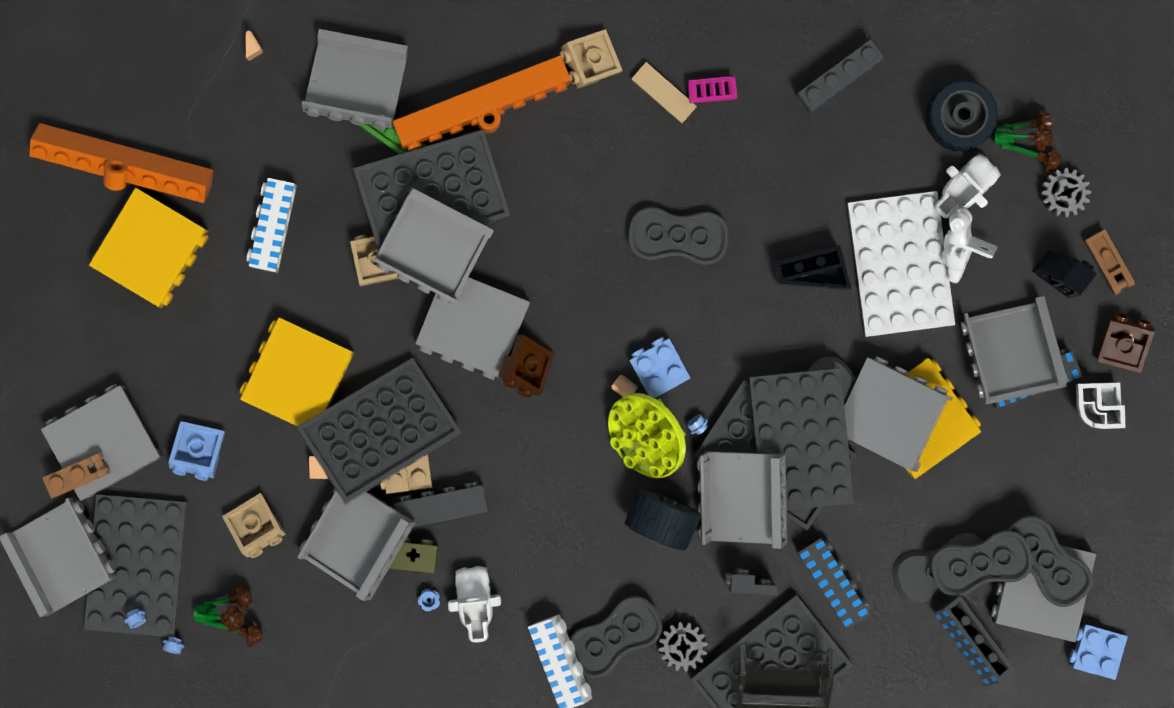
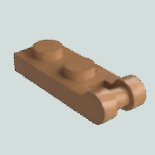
[1084,229,1135,295]
[43,452,110,499]

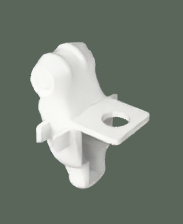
[935,153,1001,218]
[942,208,998,283]
[448,566,501,642]

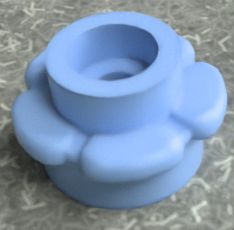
[687,414,708,435]
[418,589,440,611]
[124,609,147,629]
[162,637,184,654]

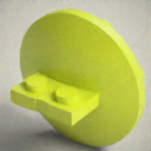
[608,393,686,478]

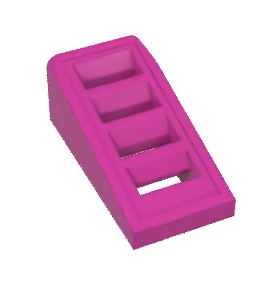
[687,76,737,103]

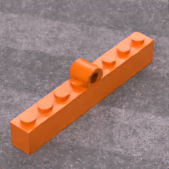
[392,55,571,151]
[29,123,214,203]

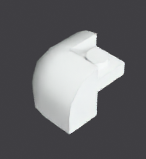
[1076,383,1125,429]

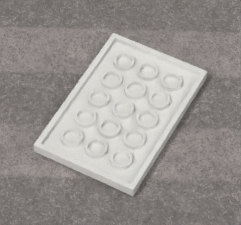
[847,191,955,337]

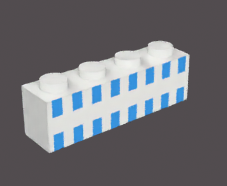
[247,178,297,273]
[528,614,592,708]

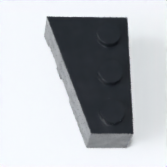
[772,245,852,290]
[1032,250,1097,299]

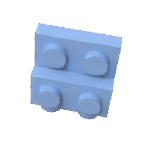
[629,337,690,398]
[168,421,225,481]
[1069,623,1128,680]

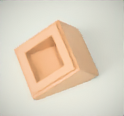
[246,30,263,61]
[611,375,638,397]
[309,456,328,479]

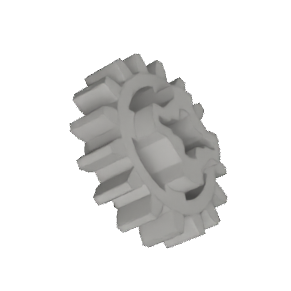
[1041,168,1091,218]
[659,622,708,672]

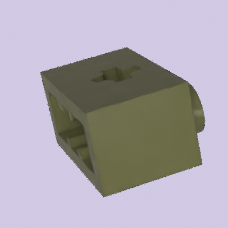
[389,538,438,573]

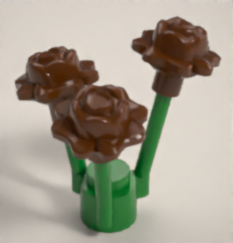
[995,109,1061,173]
[194,584,263,647]

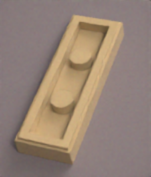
[631,62,697,124]

